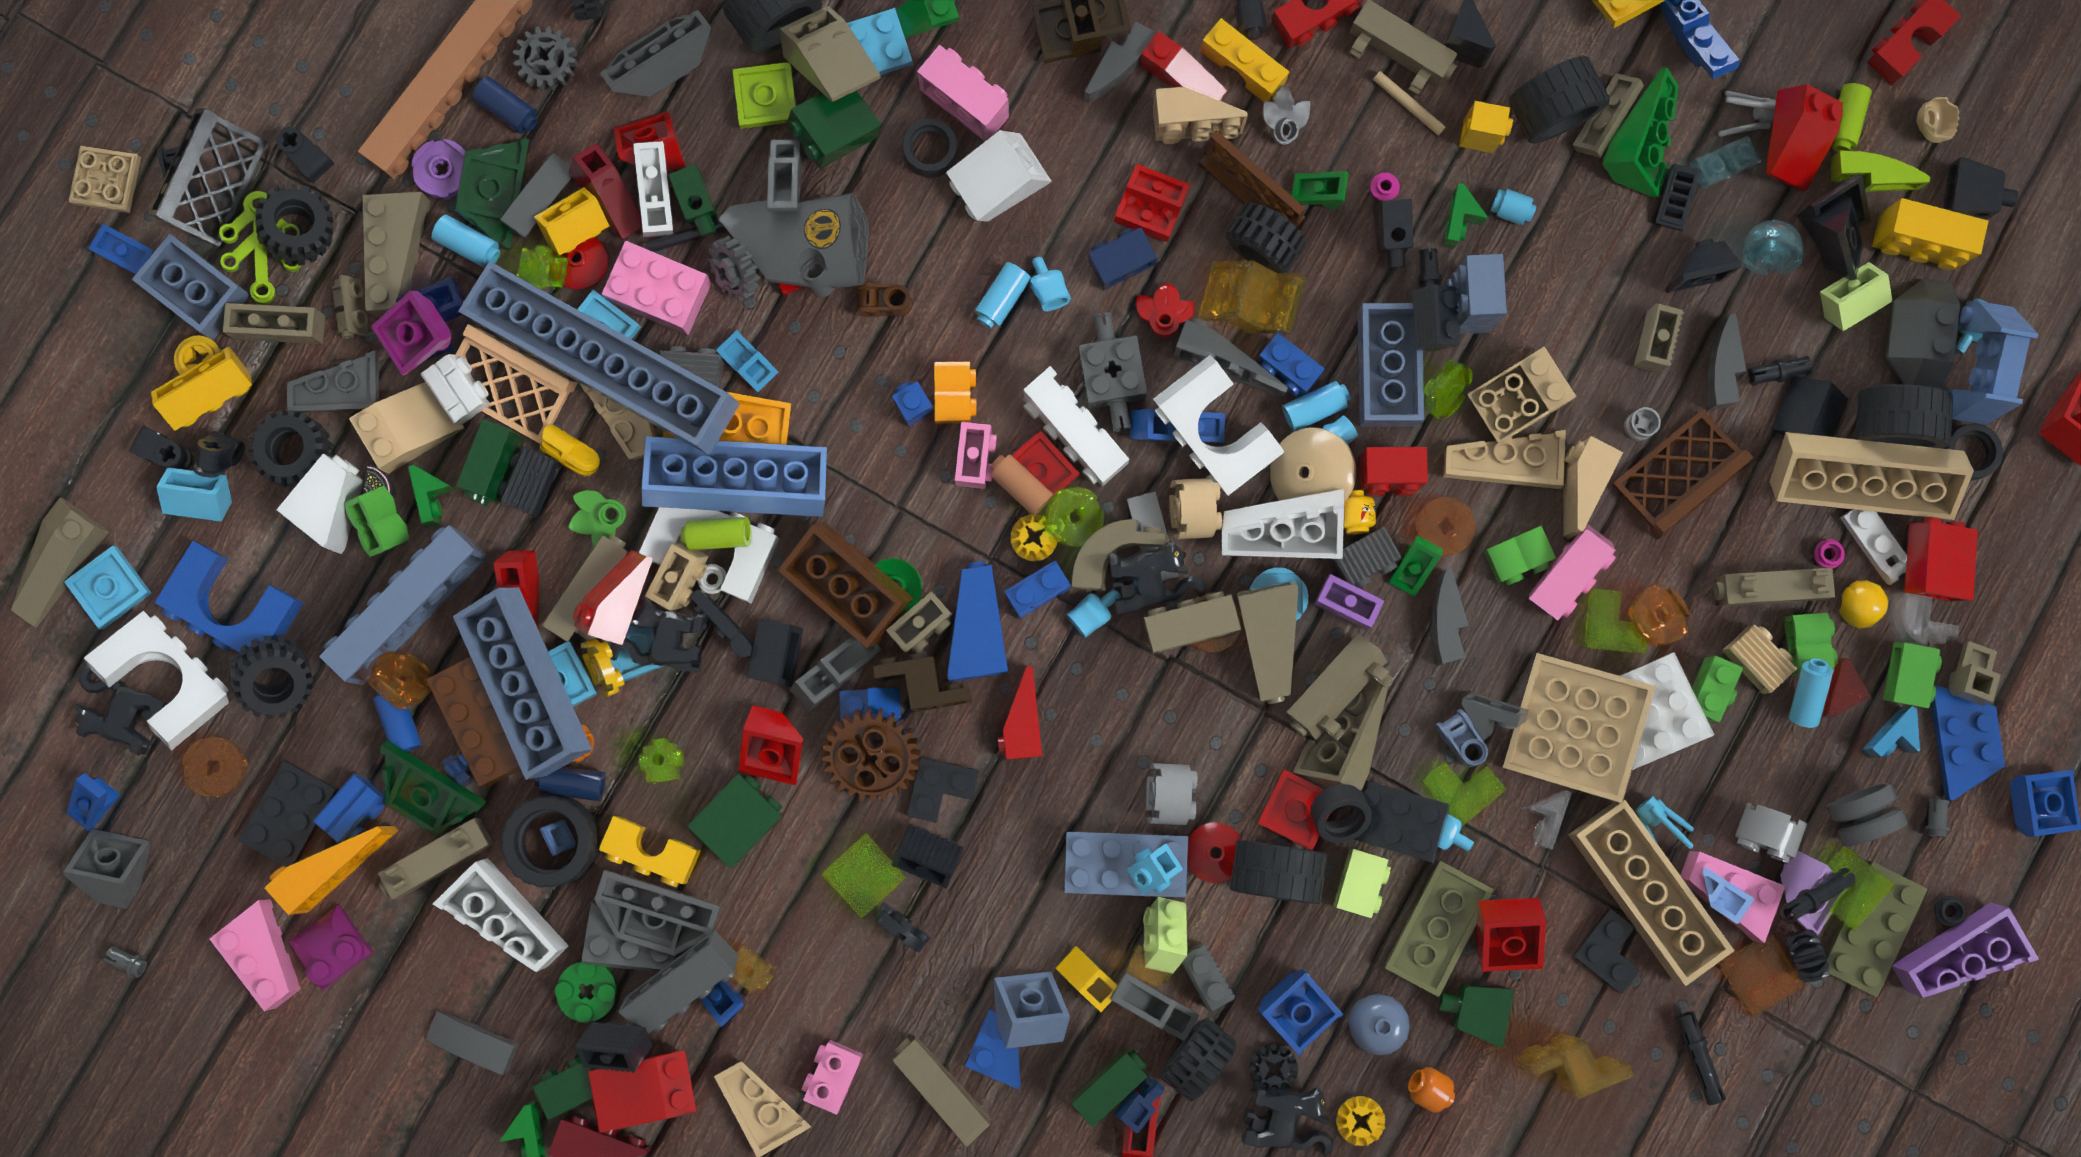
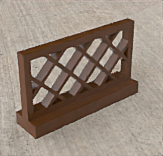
[1198,130,1305,227]
[1612,410,1754,540]

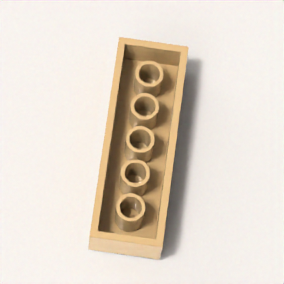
[1770,432,1974,520]
[1568,800,1735,986]

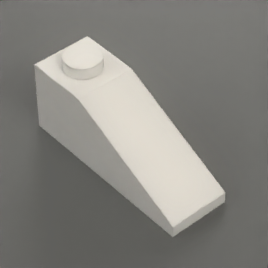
[633,141,673,237]

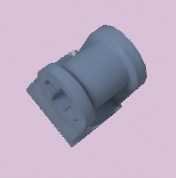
[1435,708,1488,767]

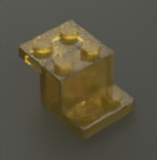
[1198,261,1306,334]
[1517,1033,1635,1099]

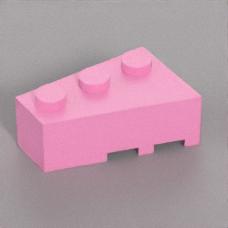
[1529,524,1616,620]
[1680,851,1785,943]
[210,899,301,1011]

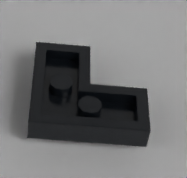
[907,758,979,823]
[1572,908,1641,994]

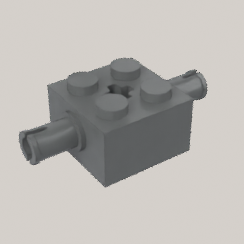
[1078,312,1147,432]

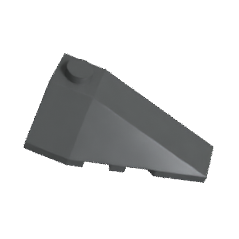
[1173,319,1288,398]

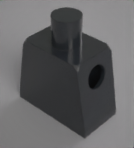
[1943,157,2018,219]
[1373,199,1414,268]

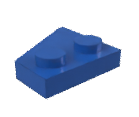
[965,1009,1021,1090]

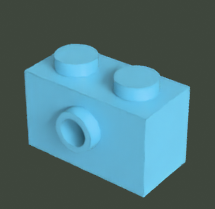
[157,468,232,522]

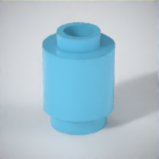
[1490,189,1537,226]

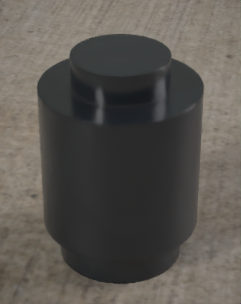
[1234,0,1268,41]

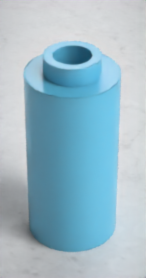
[431,214,500,268]
[975,262,1031,329]
[1282,381,1351,432]
[1789,659,1833,728]

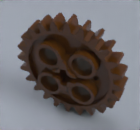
[822,707,920,803]

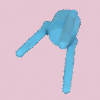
[1635,796,1694,849]

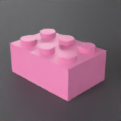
[917,45,1009,141]
[602,241,712,335]

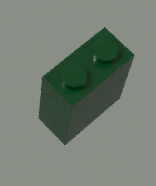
[787,90,881,169]
[456,419,524,506]
[687,774,784,869]
[1071,1047,1148,1128]

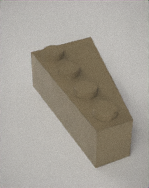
[362,192,431,319]

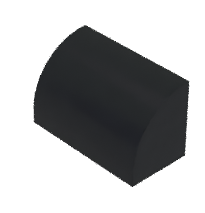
[747,620,804,687]

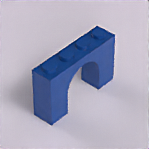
[154,541,304,655]

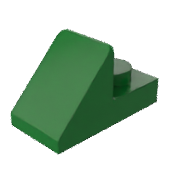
[896,0,959,38]
[1292,171,1349,211]
[1443,183,1487,249]
[408,465,456,528]
[1389,535,1444,597]
[500,1101,547,1157]

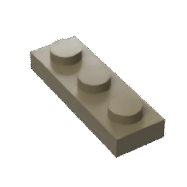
[1573,73,1644,158]

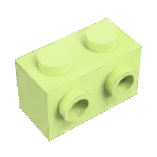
[1820,262,1892,331]
[1333,849,1391,918]
[1143,897,1187,973]

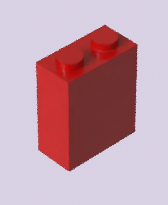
[1904,517,1978,602]

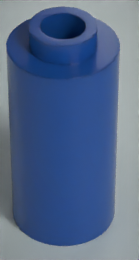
[373,686,422,752]

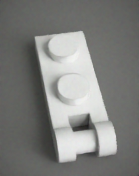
[1840,509,1907,585]

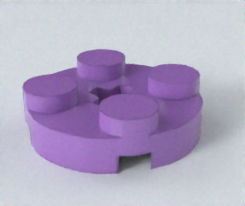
[412,139,466,200]

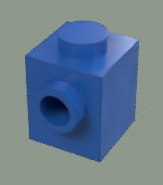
[892,381,934,427]

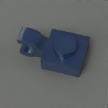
[442,754,473,788]
[1114,1074,1165,1134]

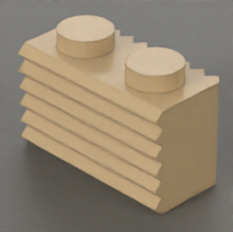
[1722,625,1797,694]

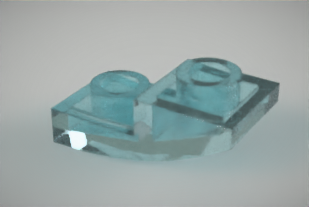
[1690,136,1761,189]

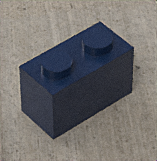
[1088,227,1157,290]

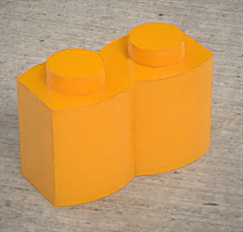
[934,362,976,424]

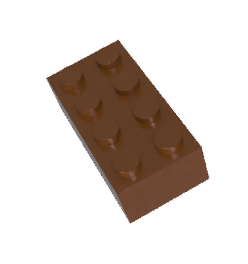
[778,522,914,648]
[426,657,521,787]

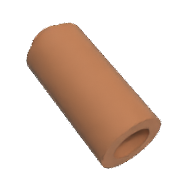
[990,454,1054,517]

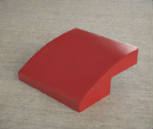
[1113,164,1190,242]

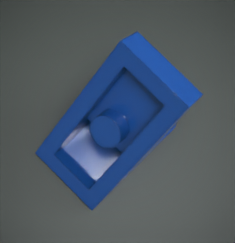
[839,688,901,721]
[66,773,120,832]
[700,981,746,1027]

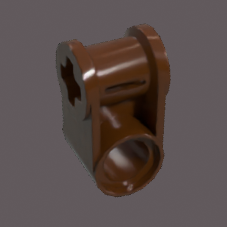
[855,282,913,317]

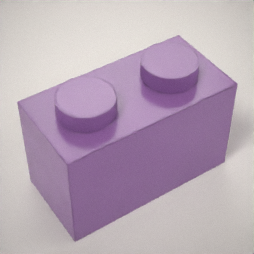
[1313,574,1384,631]

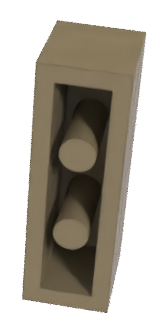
[223,303,325,344]
[1143,591,1241,654]

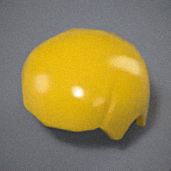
[1839,580,1888,629]

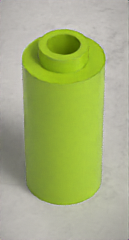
[1831,83,1872,152]
[681,517,752,550]

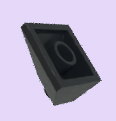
[1666,239,1742,293]

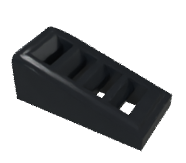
[1654,164,1701,231]

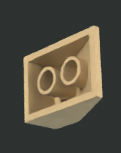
[349,382,465,474]
[1563,436,1623,539]

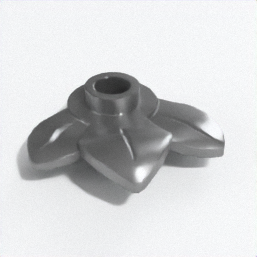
[1262,85,1310,145]

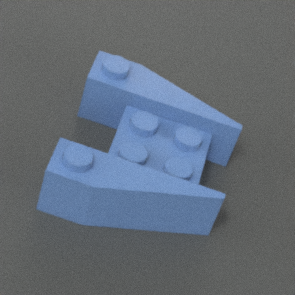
[1947,301,2038,425]

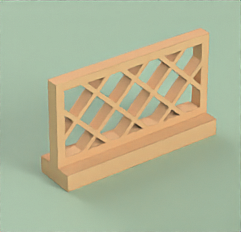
[456,324,578,444]

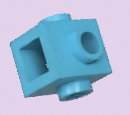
[1126,844,1183,895]

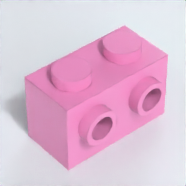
[955,422,997,489]
[802,1040,863,1115]

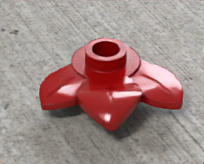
[1136,283,1194,338]

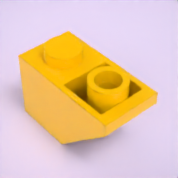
[1056,946,1118,1012]

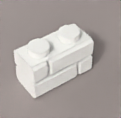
[421,354,490,424]

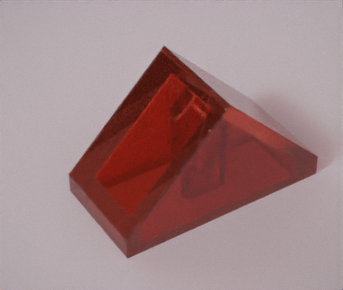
[1821,658,1870,718]

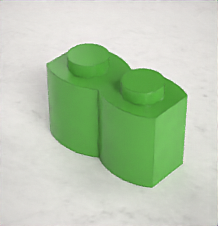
[345,486,409,557]
[1483,526,1556,586]
[1785,613,1838,676]

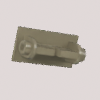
[332,275,369,339]

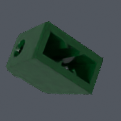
[668,164,717,237]
[1438,984,1515,1048]

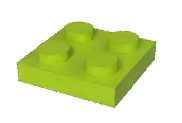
[733,62,796,129]

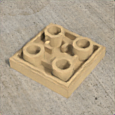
[69,146,141,213]

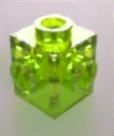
[517,244,569,289]
[639,738,684,783]

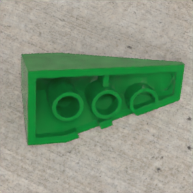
[1602,67,1679,197]

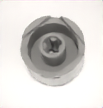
[1146,763,1198,825]
[1735,803,1807,863]

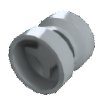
[1624,407,1661,441]

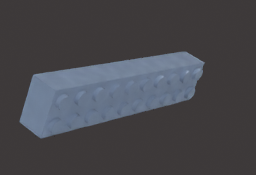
[458,261,740,455]

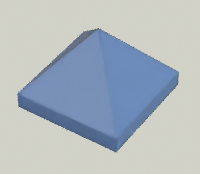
[540,819,577,856]

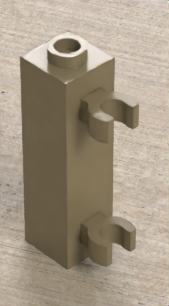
[1349,0,1458,95]
[542,534,628,642]
[1713,568,1835,607]
[1287,633,1393,741]
[378,818,495,900]

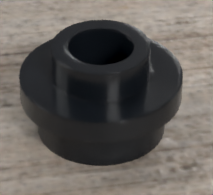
[1934,896,1966,926]

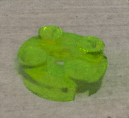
[1424,359,1473,419]
[1045,487,1104,547]

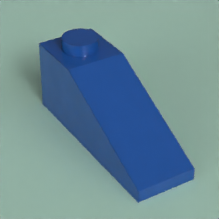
[1130,409,1225,443]

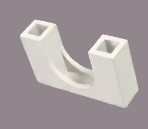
[1153,355,1285,496]
[639,507,780,604]
[84,611,229,751]

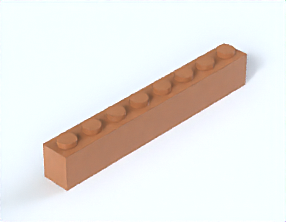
[358,0,533,180]

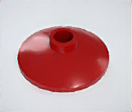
[550,237,609,290]
[1187,823,1242,883]

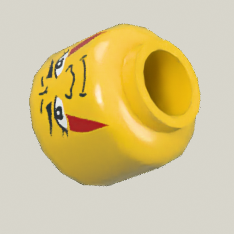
[1344,490,1376,534]

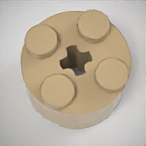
[1169,478,1222,539]

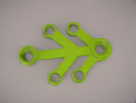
[219,191,301,305]

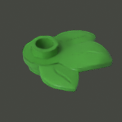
[569,490,626,547]

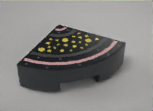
[363,464,396,498]

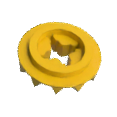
[174,336,221,375]
[1011,514,1058,561]
[1336,1096,1385,1146]

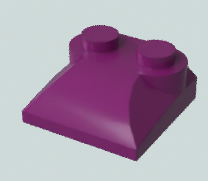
[371,291,451,375]
[289,905,374,991]

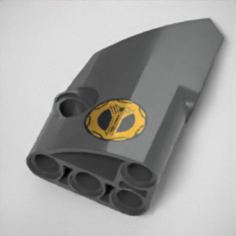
[718,193,869,297]

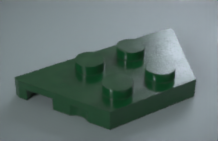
[454,139,529,250]
[380,740,486,835]

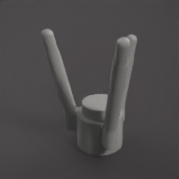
[1718,91,1776,137]

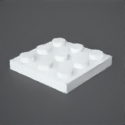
[1621,652,1714,770]

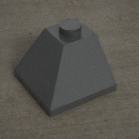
[63,829,151,909]

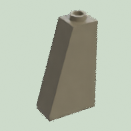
[1237,580,1299,704]
[893,1036,991,1147]

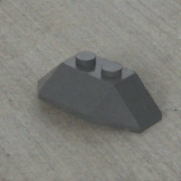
[600,10,711,97]
[1886,279,1960,389]
[594,870,721,956]

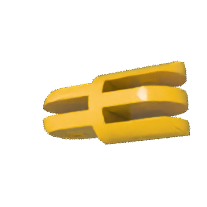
[539,424,600,476]

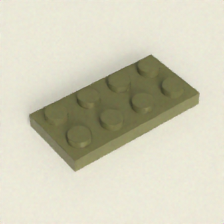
[1383,860,1494,997]
[1825,861,1927,998]

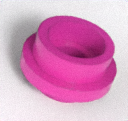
[1370,173,1400,201]
[1814,539,1845,568]

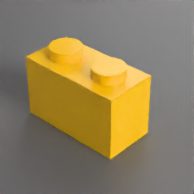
[1459,101,1513,153]
[534,187,609,256]

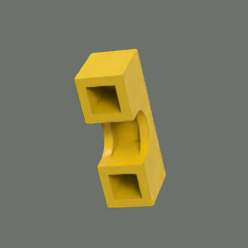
[1200,18,1289,102]
[599,816,701,887]

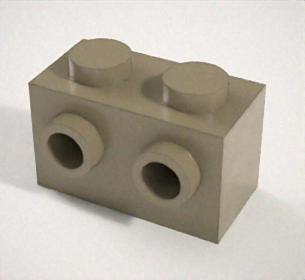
[886,591,952,656]

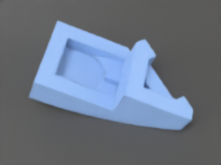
[1702,867,1755,924]

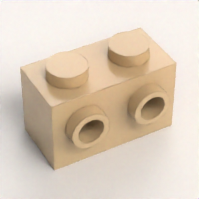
[645,542,709,611]

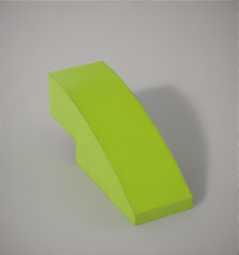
[1830,151,1930,192]

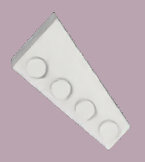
[1023,366,1129,487]
[1222,489,1345,559]
[433,858,568,972]

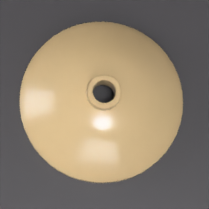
[1270,428,1356,502]

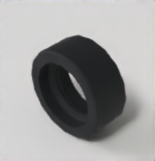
[902,118,958,178]
[1944,423,2003,481]
[1310,784,1372,843]

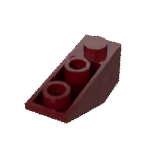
[568,143,642,241]
[548,1113,652,1157]

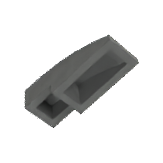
[1084,22,1156,103]
[767,139,802,211]
[500,153,572,240]
[1706,314,1746,410]
[1432,568,1469,666]
[790,636,882,712]
[1110,972,1200,1042]
[426,1010,519,1075]

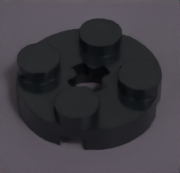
[873,902,931,953]

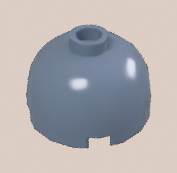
[1348,993,1410,1055]

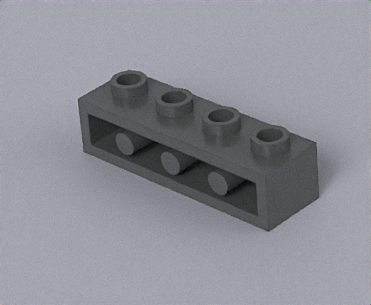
[619,930,739,1034]

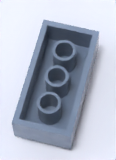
[1357,303,1424,427]
[1064,832,1188,897]

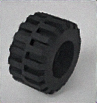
[255,184,333,266]
[1225,203,1307,275]
[248,410,333,489]
[230,635,313,719]
[1160,1018,1237,1102]

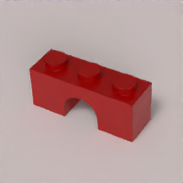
[1271,0,1364,49]
[1867,0,1961,85]

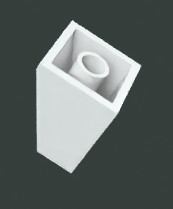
[946,130,1052,221]
[277,454,364,554]

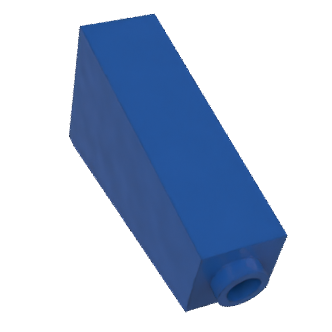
[948,561,1008,682]

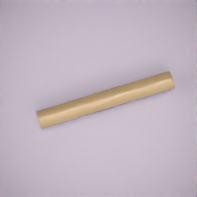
[1373,71,1446,136]

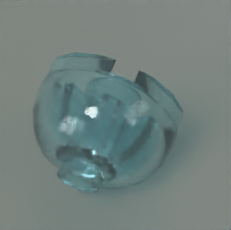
[1742,220,1804,275]

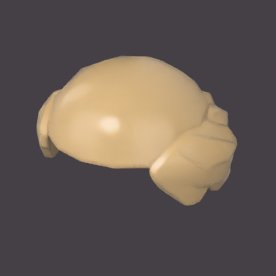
[1916,97,1960,143]

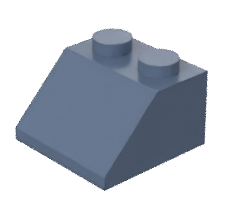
[993,972,1070,1049]

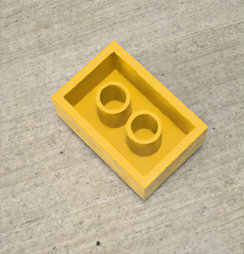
[1872,198,1988,270]

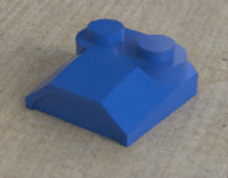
[2010,770,2081,837]
[1258,969,1343,1055]

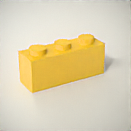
[151,346,252,431]

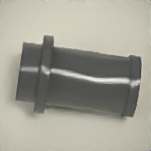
[1924,799,1950,837]
[103,946,147,978]

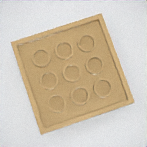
[1503,653,1656,803]

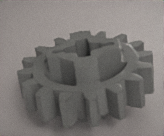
[513,26,578,91]
[707,236,760,301]

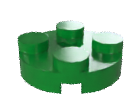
[555,962,618,1023]

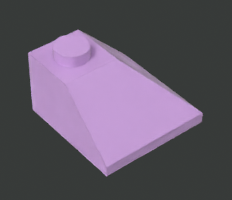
[1780,851,1848,936]

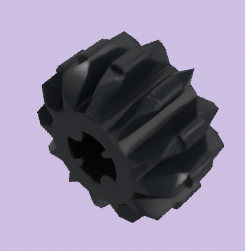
[1786,929,1830,983]

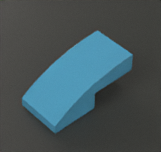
[716,330,778,393]

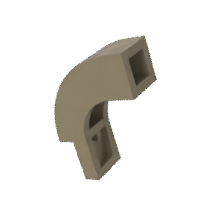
[1072,519,1169,591]

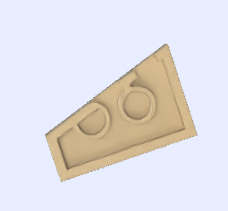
[580,383,656,460]
[714,1061,811,1157]

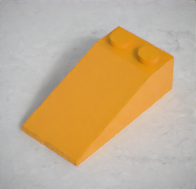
[663,392,791,445]
[264,826,399,915]

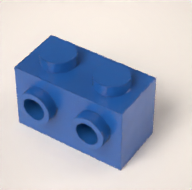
[1256,333,1324,397]

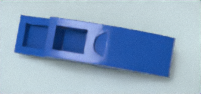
[1659,0,1740,79]

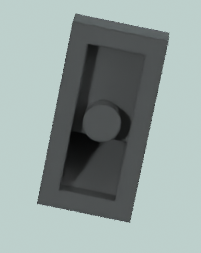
[1461,692,1529,740]

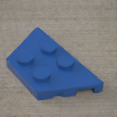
[1931,685,2005,800]

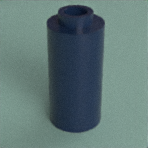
[472,76,538,134]
[535,766,606,802]

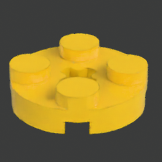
[581,638,624,698]

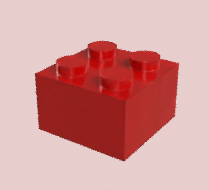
[1358,447,1428,497]
[1476,898,1546,972]

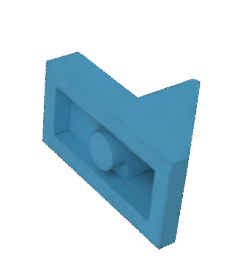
[1862,706,1920,758]

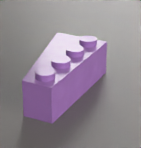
[1892,903,2039,998]

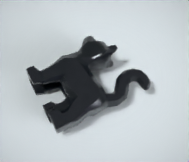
[1109,541,1206,614]
[610,598,708,673]
[73,666,167,756]
[1241,1081,1334,1156]

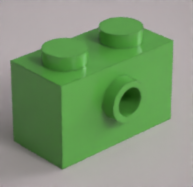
[1883,642,1942,708]
[1692,655,1743,724]

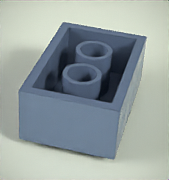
[132,234,250,340]
[1446,254,1507,334]

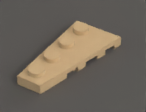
[1443,430,1566,489]

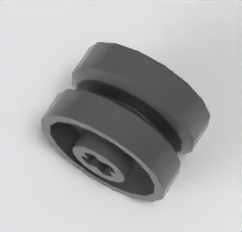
[1826,783,1908,847]

